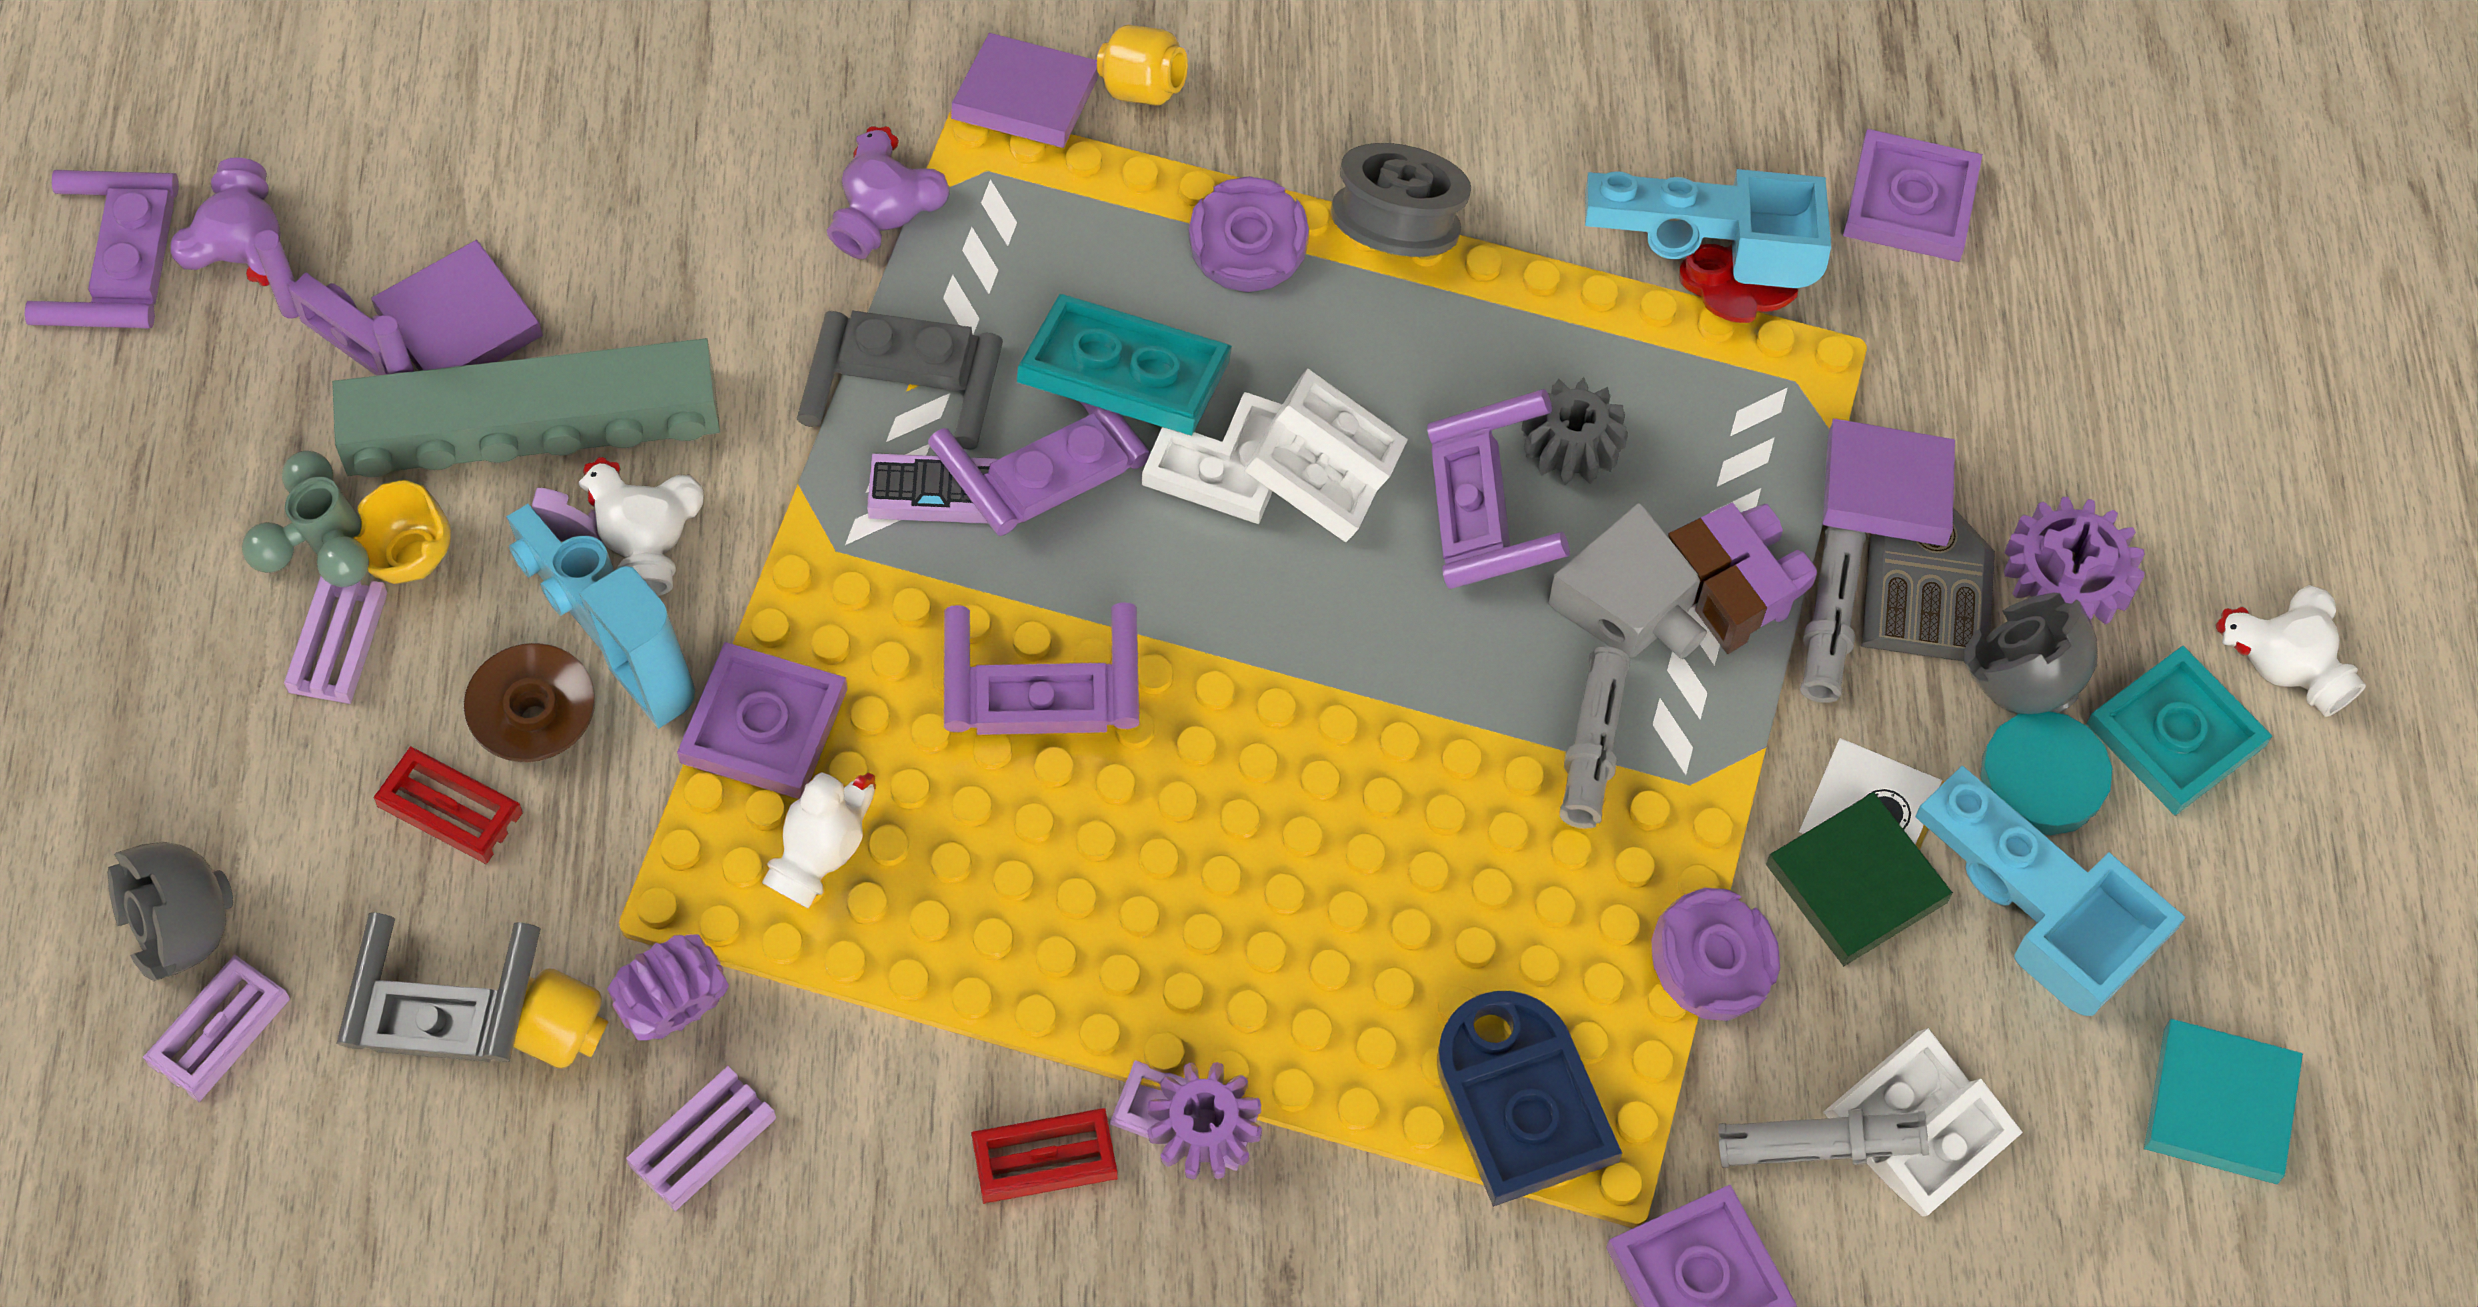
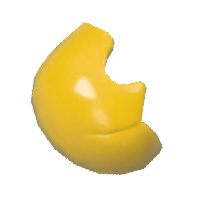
[353,479,451,584]

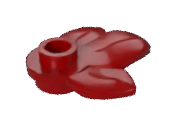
[1679,244,1798,323]

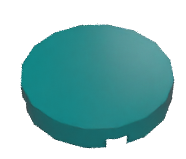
[1980,711,2113,836]

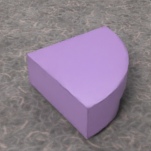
[532,487,603,543]

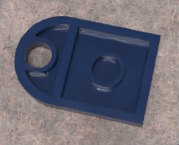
[1437,991,1622,1207]

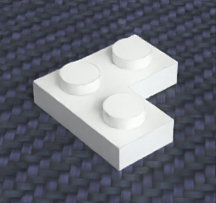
[1142,392,1283,524]

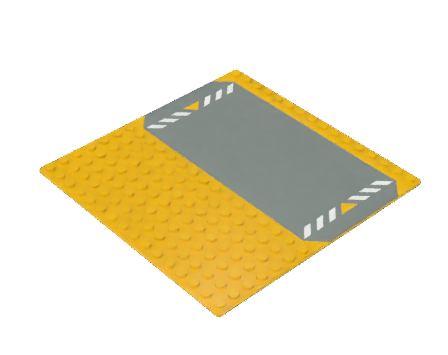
[619,109,1867,1228]

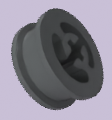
[1331,143,1471,257]

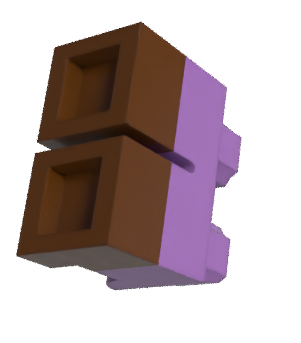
[1668,502,1817,655]

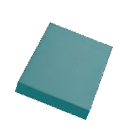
[1017,294,1232,436]

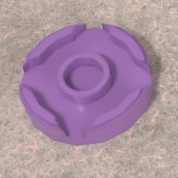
[1189,176,1309,292]
[1651,888,1780,1021]

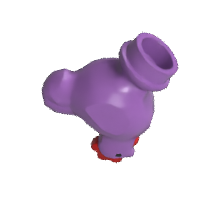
[827,126,950,259]
[171,157,289,286]

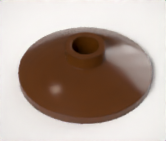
[464,643,595,762]

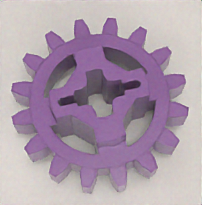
[2004,497,2145,624]

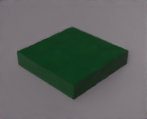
[1766,792,1953,967]

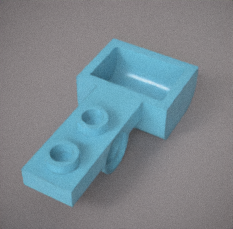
[1585,169,1831,288]
[506,504,695,729]
[1915,765,2186,1016]

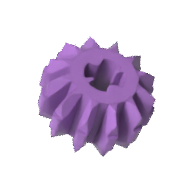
[607,934,729,1040]
[1147,1062,1262,1179]

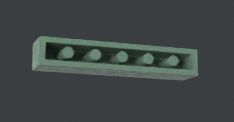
[332,338,720,477]

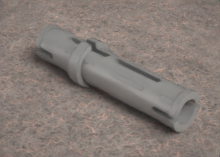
[1800,526,1866,703]
[1560,646,1630,829]
[1718,1109,1929,1168]

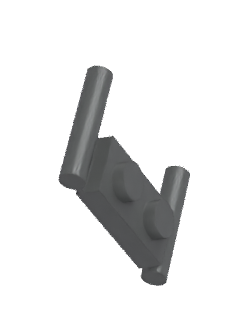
[797,310,1003,450]
[337,912,541,1062]

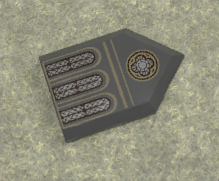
[1861,508,1995,661]

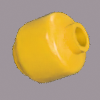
[1097,25,1188,106]
[513,968,609,1069]

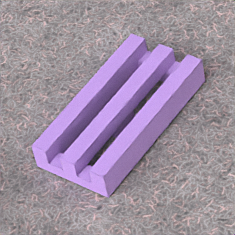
[284,577,388,704]
[143,955,290,1102]
[626,1066,776,1211]

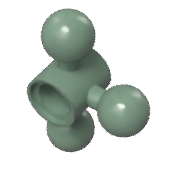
[242,451,369,587]

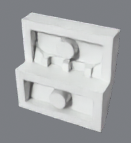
[1244,369,1408,542]
[1823,1028,2023,1217]

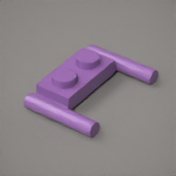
[25,170,179,328]
[254,230,414,376]
[1427,389,1570,589]
[928,401,1151,536]
[944,602,1139,735]

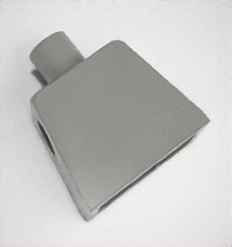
[1548,503,1707,659]

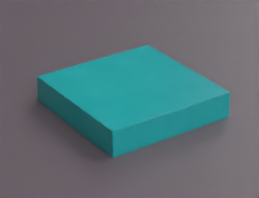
[2086,645,2273,816]
[2144,1019,2303,1184]

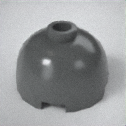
[1964,592,2098,714]
[107,842,233,981]

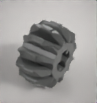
[1521,377,1628,485]

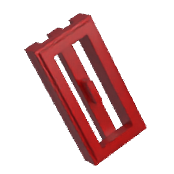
[373,746,523,865]
[971,1108,1118,1204]

